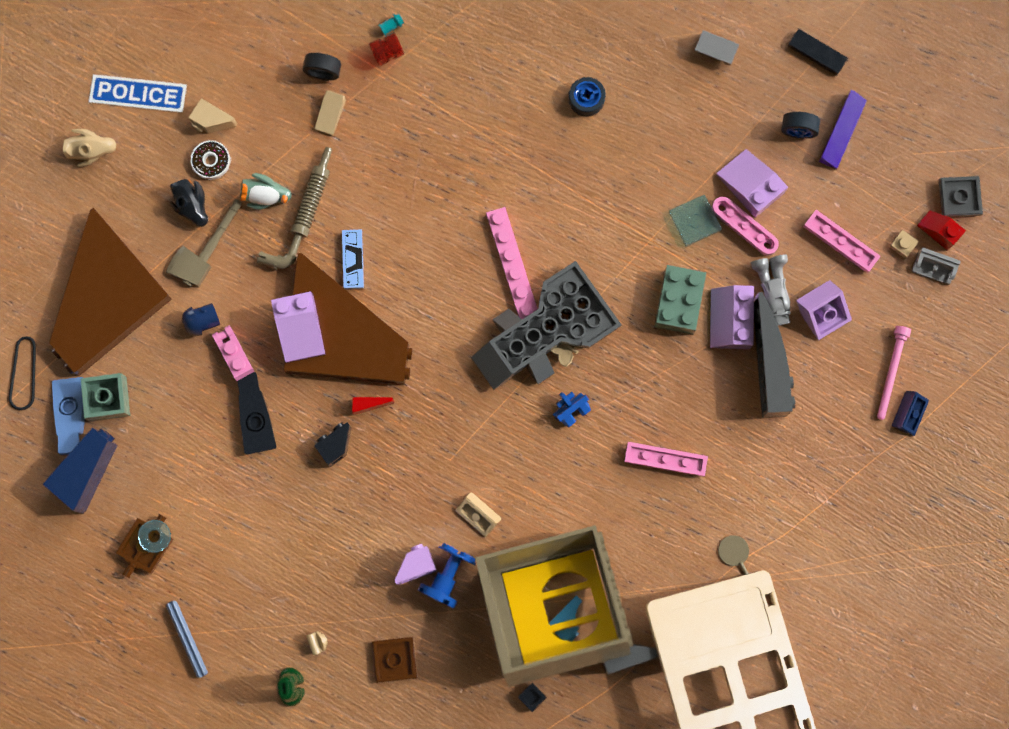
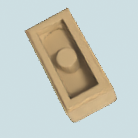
[315,90,346,136]

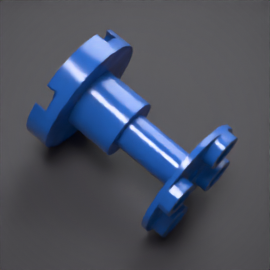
[418,543,476,608]

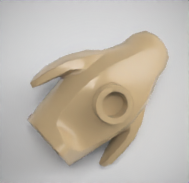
[63,129,116,167]

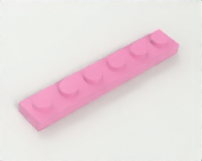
[486,207,537,319]

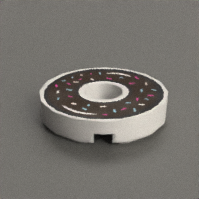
[191,141,231,180]

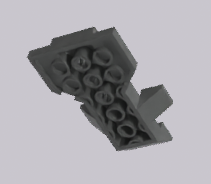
[471,261,622,390]

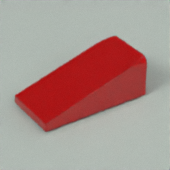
[352,397,394,415]

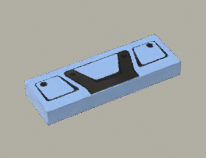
[342,229,364,290]

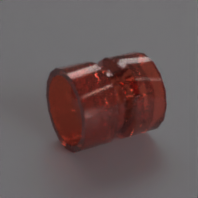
[369,32,404,66]

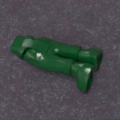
[277,667,305,707]

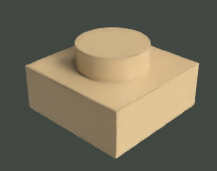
[890,230,919,259]

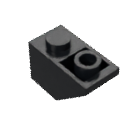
[314,422,351,467]

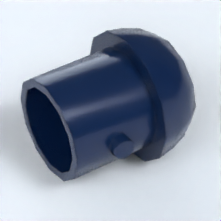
[182,303,220,336]

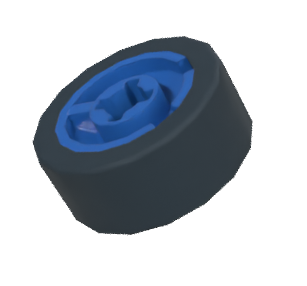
[568,77,606,117]
[782,112,820,139]

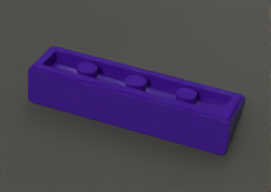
[819,90,867,169]

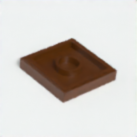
[372,637,417,683]

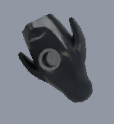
[170,179,209,227]

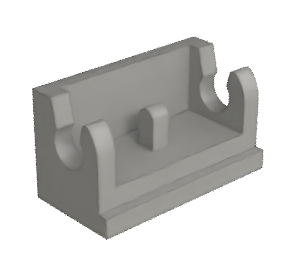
[695,30,739,65]
[911,248,961,285]

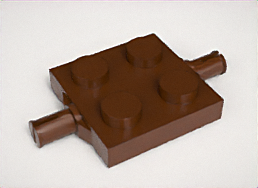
[116,514,173,578]

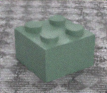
[81,373,130,421]

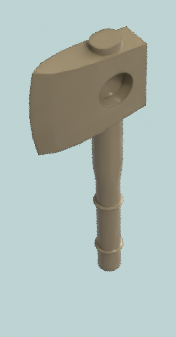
[166,199,242,287]

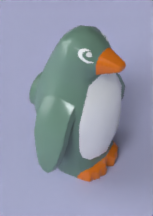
[240,173,292,209]

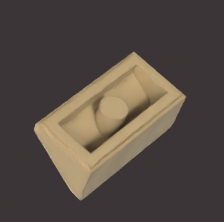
[455,493,501,537]

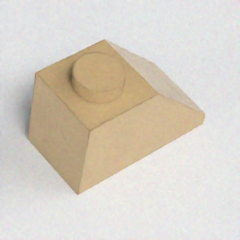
[189,98,237,133]

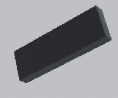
[788,28,848,76]

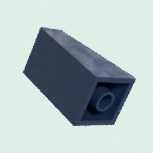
[43,428,118,514]

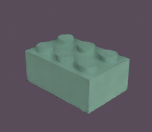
[654,265,707,335]

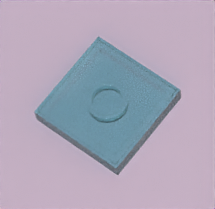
[669,195,722,247]

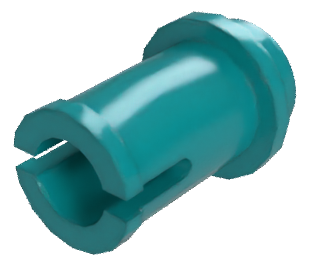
[379,13,404,35]

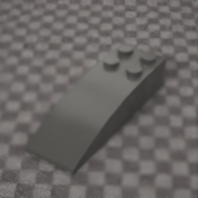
[754,292,795,418]

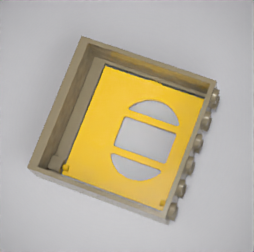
[475,525,633,687]

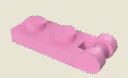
[212,325,255,381]

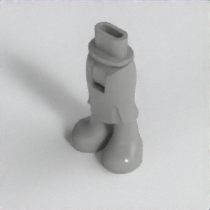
[750,254,791,326]

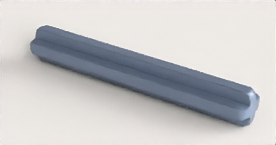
[166,601,208,678]

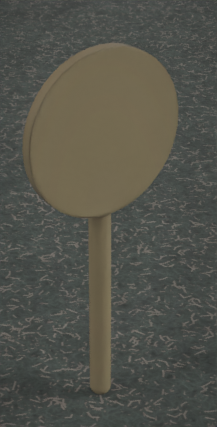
[718,535,749,575]

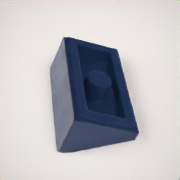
[892,391,929,436]

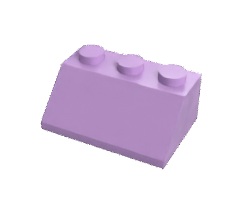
[710,285,754,349]

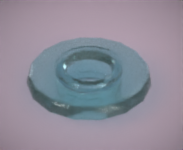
[138,520,171,553]

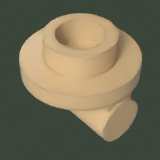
[306,631,327,655]

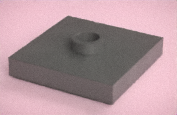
[938,176,983,217]

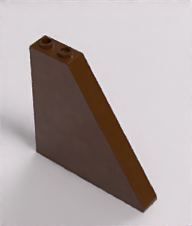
[49,208,172,376]
[284,253,412,385]

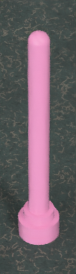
[877,326,911,420]

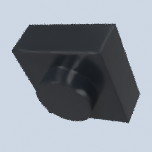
[518,682,547,712]

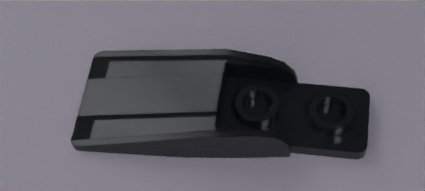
[237,372,277,455]

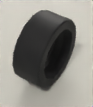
[302,53,341,81]

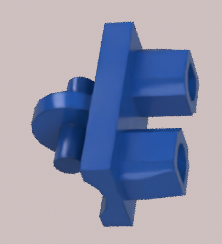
[552,392,591,428]

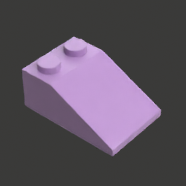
[716,149,788,218]
[271,292,325,363]

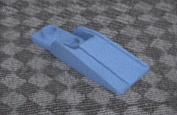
[52,377,85,455]

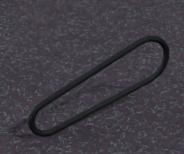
[9,336,36,410]

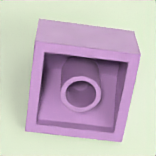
[796,280,852,340]
[395,544,437,585]

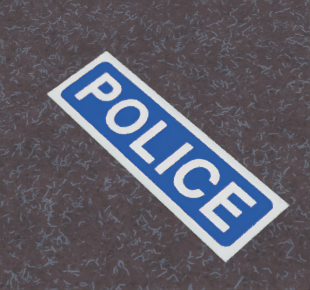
[89,74,187,112]

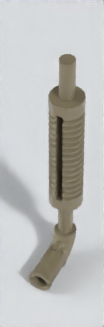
[257,147,333,270]

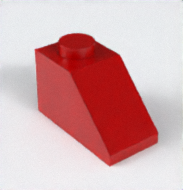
[917,210,966,251]

